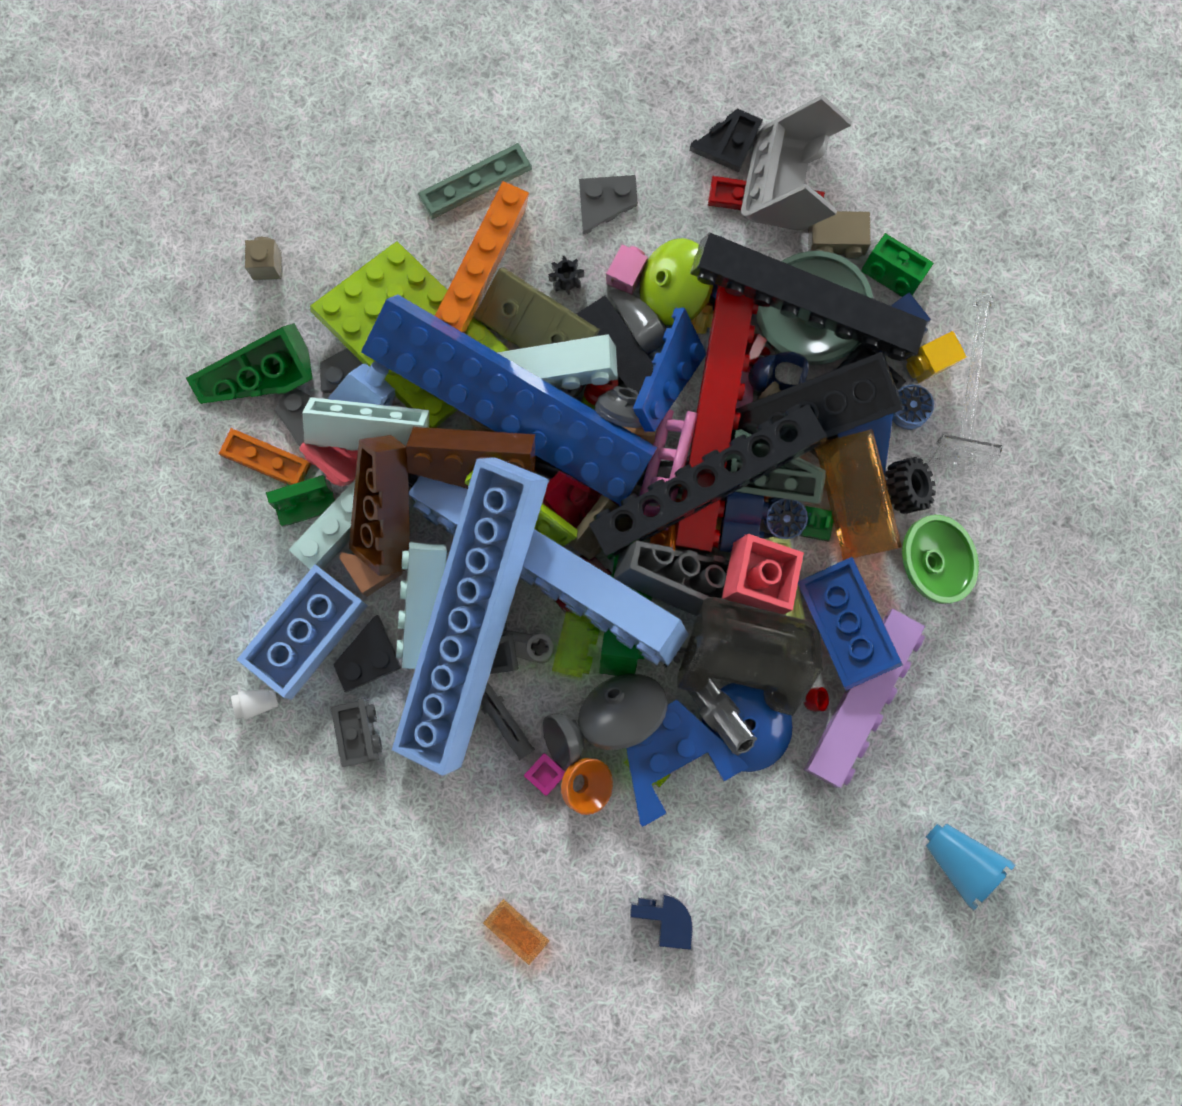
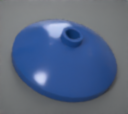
[702,681,793,772]

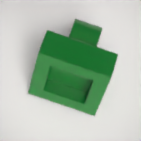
[799,506,835,542]

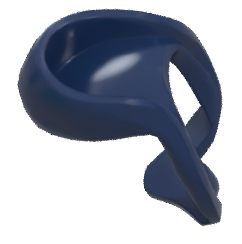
[748,351,809,392]

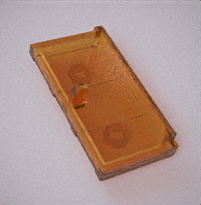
[815,429,902,560]

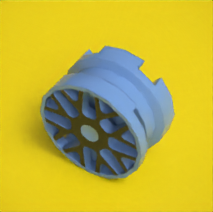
[893,384,934,430]
[763,497,808,539]

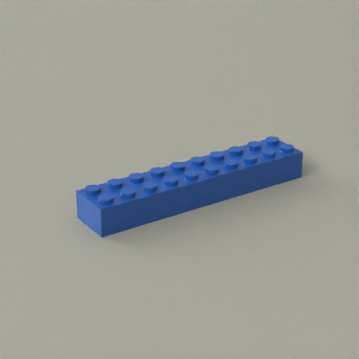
[361,294,657,506]

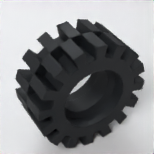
[884,457,936,514]

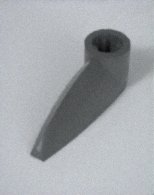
[609,289,667,355]

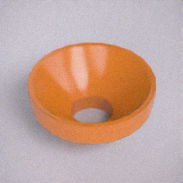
[561,758,613,815]

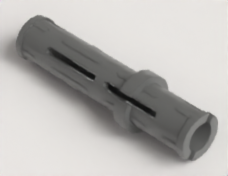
[481,682,535,760]

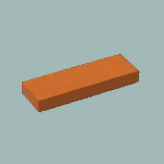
[218,428,311,485]

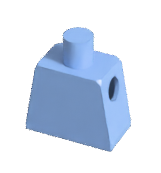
[328,361,395,406]

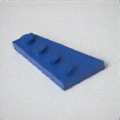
[633,308,706,432]

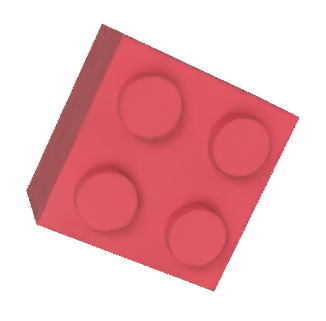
[721,534,804,618]

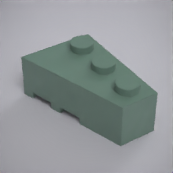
[731,429,826,503]

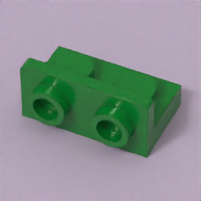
[861,233,934,297]
[266,475,335,527]

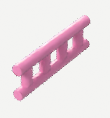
[632,409,698,531]

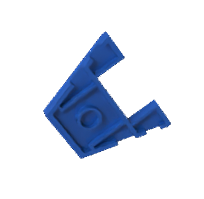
[626,700,749,827]

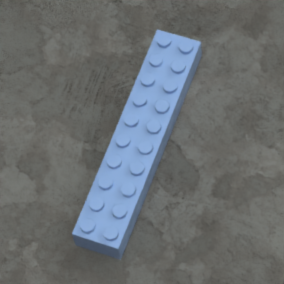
[392,458,549,776]
[409,476,689,666]

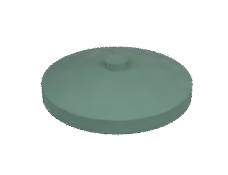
[756,251,873,365]

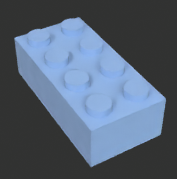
[237,564,368,700]

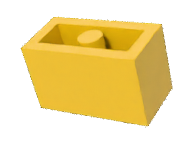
[906,331,967,383]

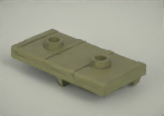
[473,267,600,349]

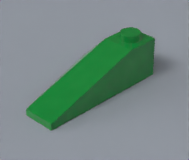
[186,323,313,404]

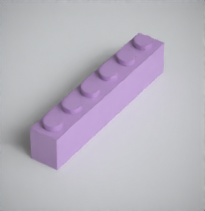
[804,609,925,788]

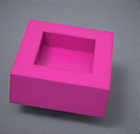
[524,753,565,796]

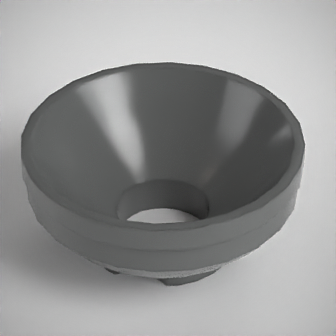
[595,386,642,428]
[543,713,585,769]

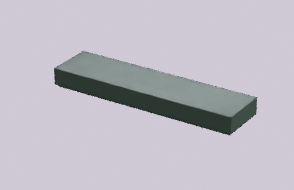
[418,143,532,220]

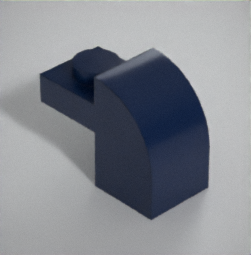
[630,893,693,950]

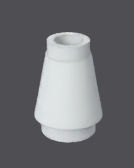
[231,690,278,721]

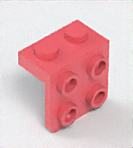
[299,442,358,487]

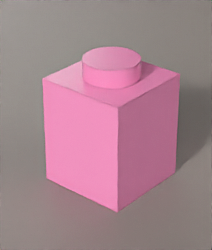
[606,244,648,294]

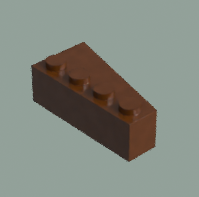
[406,427,536,489]
[349,435,410,576]

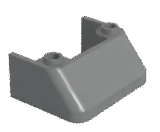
[741,94,852,231]

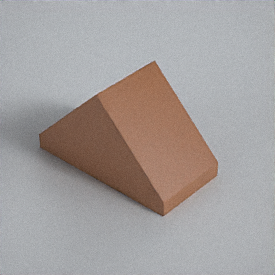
[340,552,403,597]

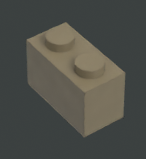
[808,211,871,259]

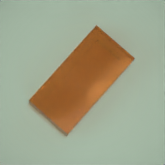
[483,899,550,965]

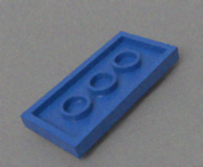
[798,557,903,690]

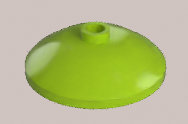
[639,238,713,326]

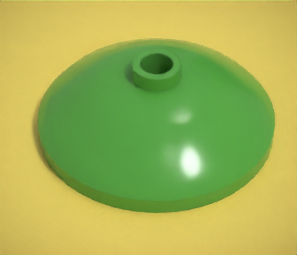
[902,514,979,604]

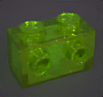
[552,612,600,681]

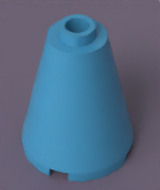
[926,824,1016,911]

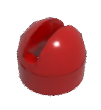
[803,687,829,712]

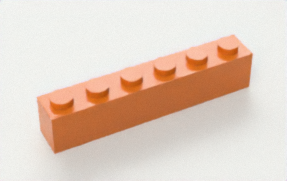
[435,181,529,334]

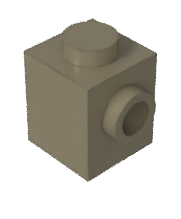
[245,236,282,280]

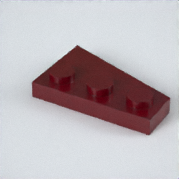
[543,471,621,528]

